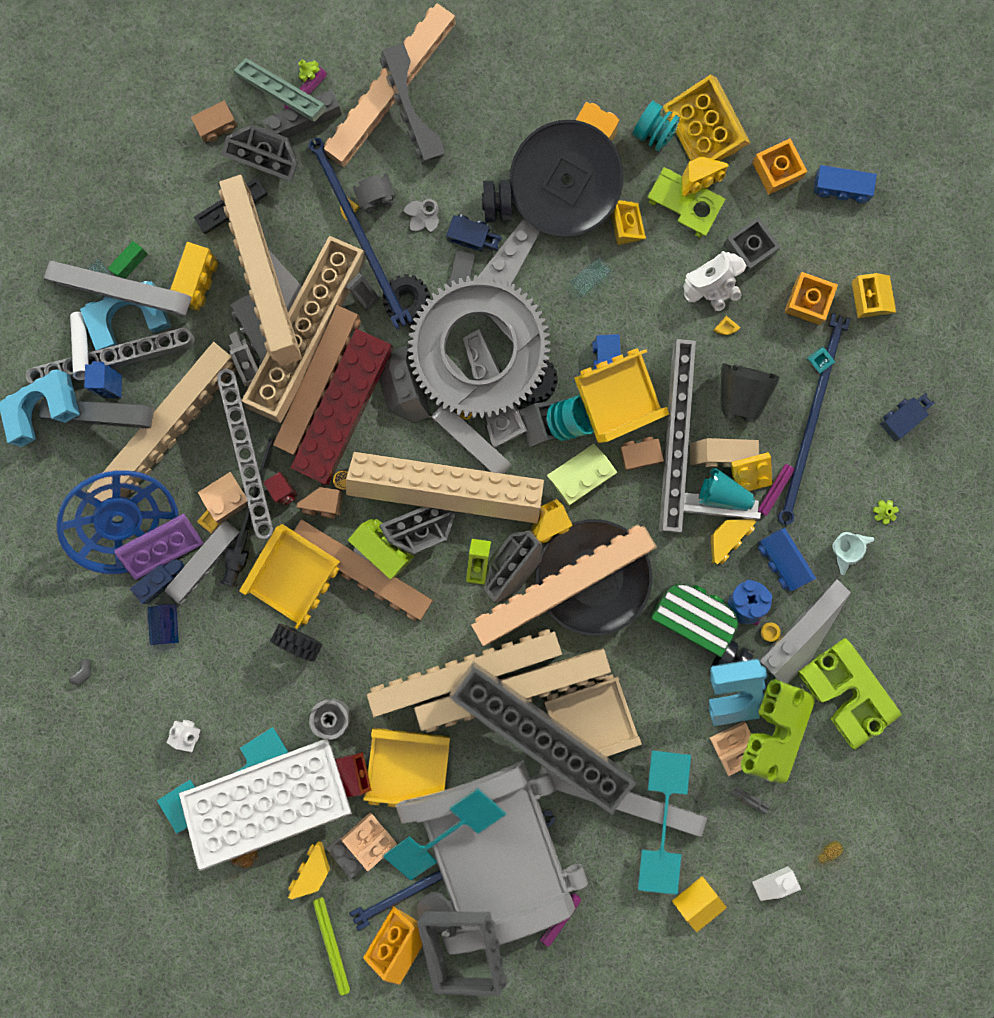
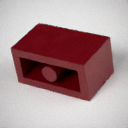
[263,472,297,506]
[335,752,372,797]

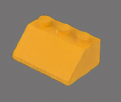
[363,906,423,985]

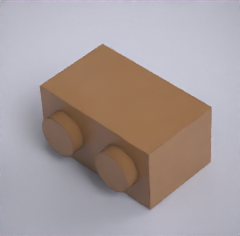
[191,101,238,143]
[620,437,664,471]

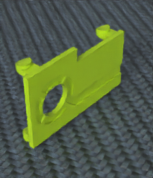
[648,167,725,238]

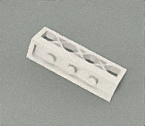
[683,493,761,520]

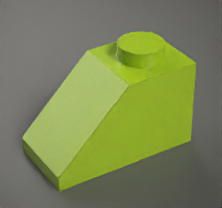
[466,539,491,585]

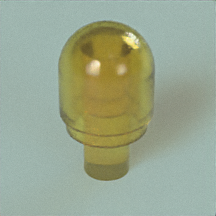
[817,841,843,864]

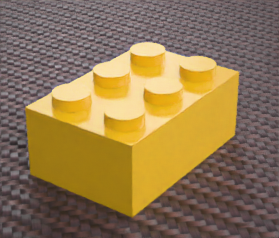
[170,242,218,311]

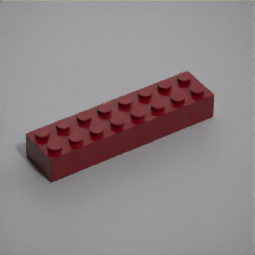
[291,328,394,485]

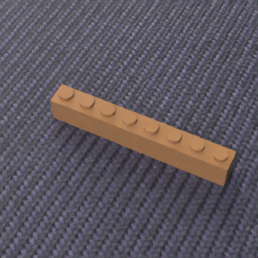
[273,305,361,455]
[294,519,433,621]

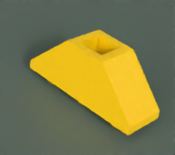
[682,156,729,196]
[711,519,756,565]
[288,841,330,899]

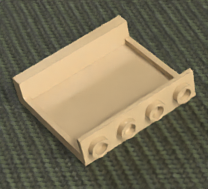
[544,674,641,757]

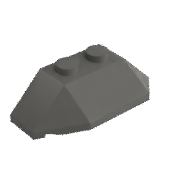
[221,124,297,182]
[379,345,431,423]
[379,507,456,555]
[484,531,542,602]

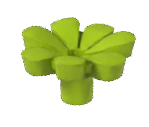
[298,60,320,82]
[873,500,899,525]

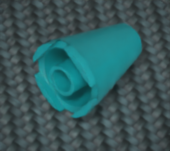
[698,468,755,511]

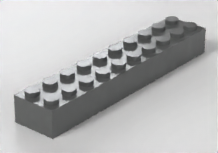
[450,661,636,814]

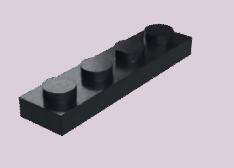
[194,177,268,234]

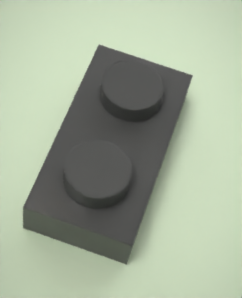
[326,835,364,879]

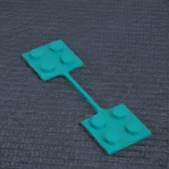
[157,727,289,834]
[638,750,691,895]
[383,788,506,881]

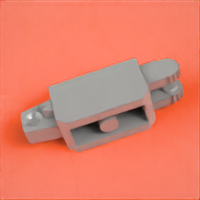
[229,331,260,388]

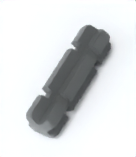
[732,786,770,814]

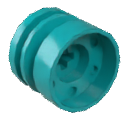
[632,101,680,152]
[547,395,594,441]

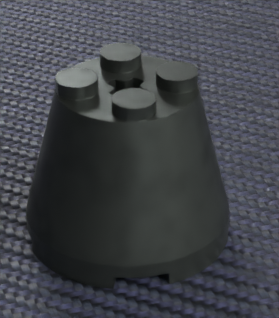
[721,363,780,423]

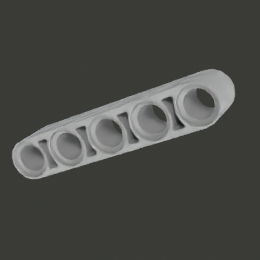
[430,404,512,474]
[165,520,240,605]

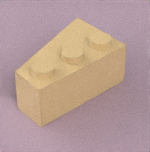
[690,438,759,468]

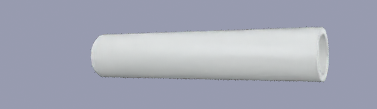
[70,312,89,380]

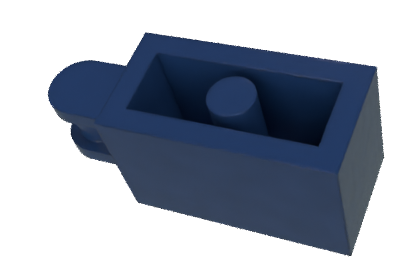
[446,215,502,252]
[880,393,935,441]
[130,560,184,604]

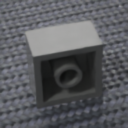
[724,217,781,275]

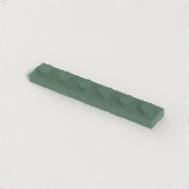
[234,58,327,122]

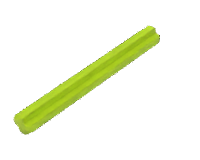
[313,897,350,995]

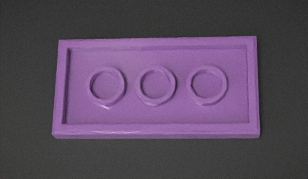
[114,514,204,580]

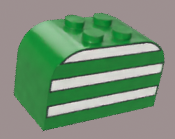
[649,584,737,657]

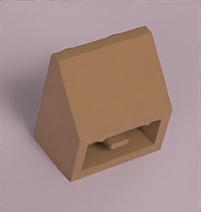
[297,487,344,519]

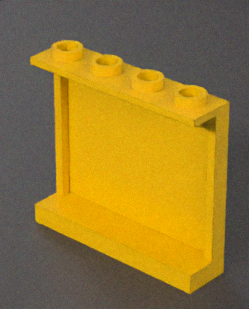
[574,348,669,443]
[239,524,341,629]
[364,728,451,807]

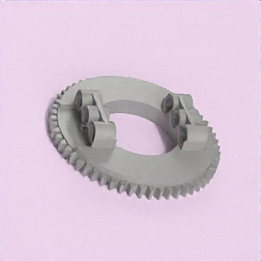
[408,275,551,419]

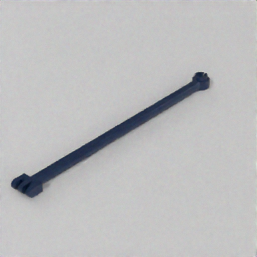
[309,137,413,330]
[778,313,851,525]
[349,810,555,931]

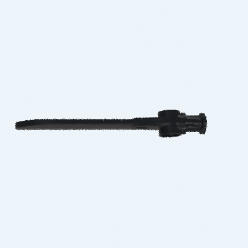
[220,438,274,588]

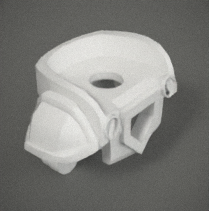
[683,251,746,311]

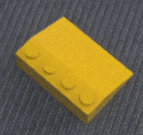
[663,74,750,161]

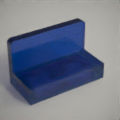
[148,604,179,645]

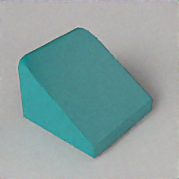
[807,346,835,374]

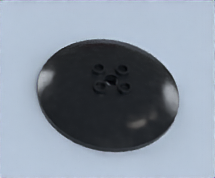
[509,120,624,237]
[536,519,653,636]

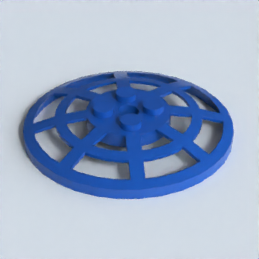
[56,470,179,574]

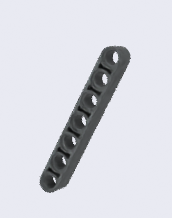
[39,399,155,429]

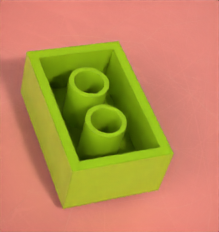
[348,518,415,580]

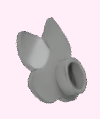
[403,199,439,232]

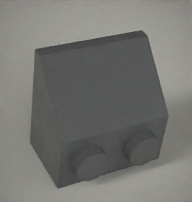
[519,400,560,447]

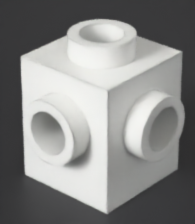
[167,719,200,752]

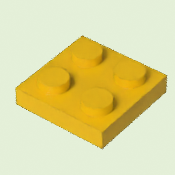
[731,452,772,491]

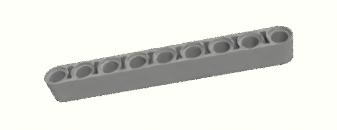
[43,261,192,316]
[26,328,195,384]
[217,369,273,539]
[539,764,708,836]

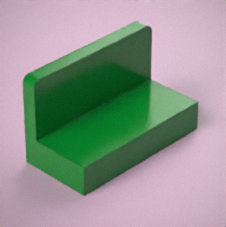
[108,241,148,279]

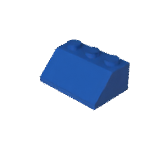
[758,528,816,591]

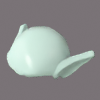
[832,532,874,575]

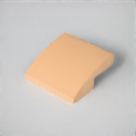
[710,721,751,776]
[341,813,398,871]

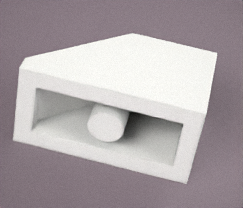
[752,866,801,901]

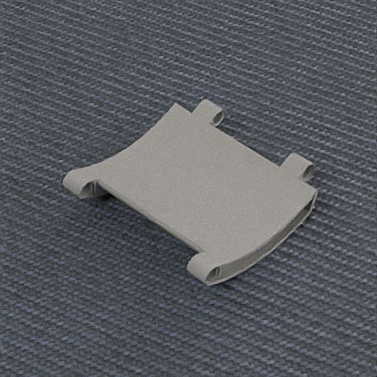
[396,761,588,954]

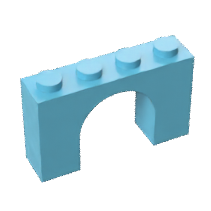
[80,281,172,351]
[0,369,80,447]
[709,659,766,726]

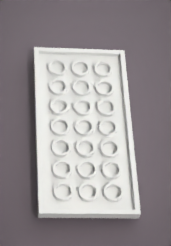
[179,739,352,871]

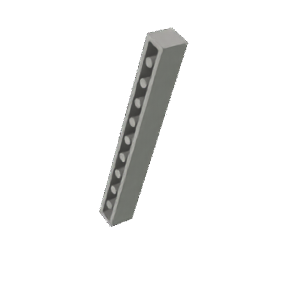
[659,339,696,533]

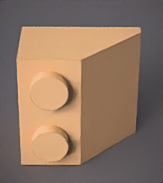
[198,472,248,524]

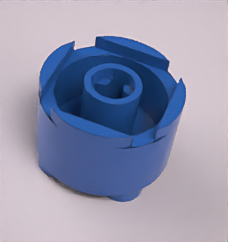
[728,580,772,625]

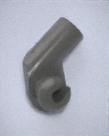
[69,659,91,685]

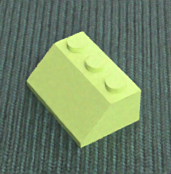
[547,444,617,507]

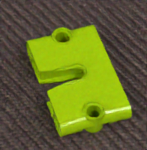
[798,638,902,750]
[741,679,815,784]

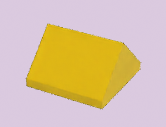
[611,200,646,245]
[672,876,727,932]

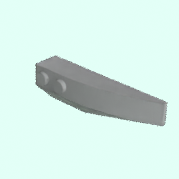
[756,579,851,684]

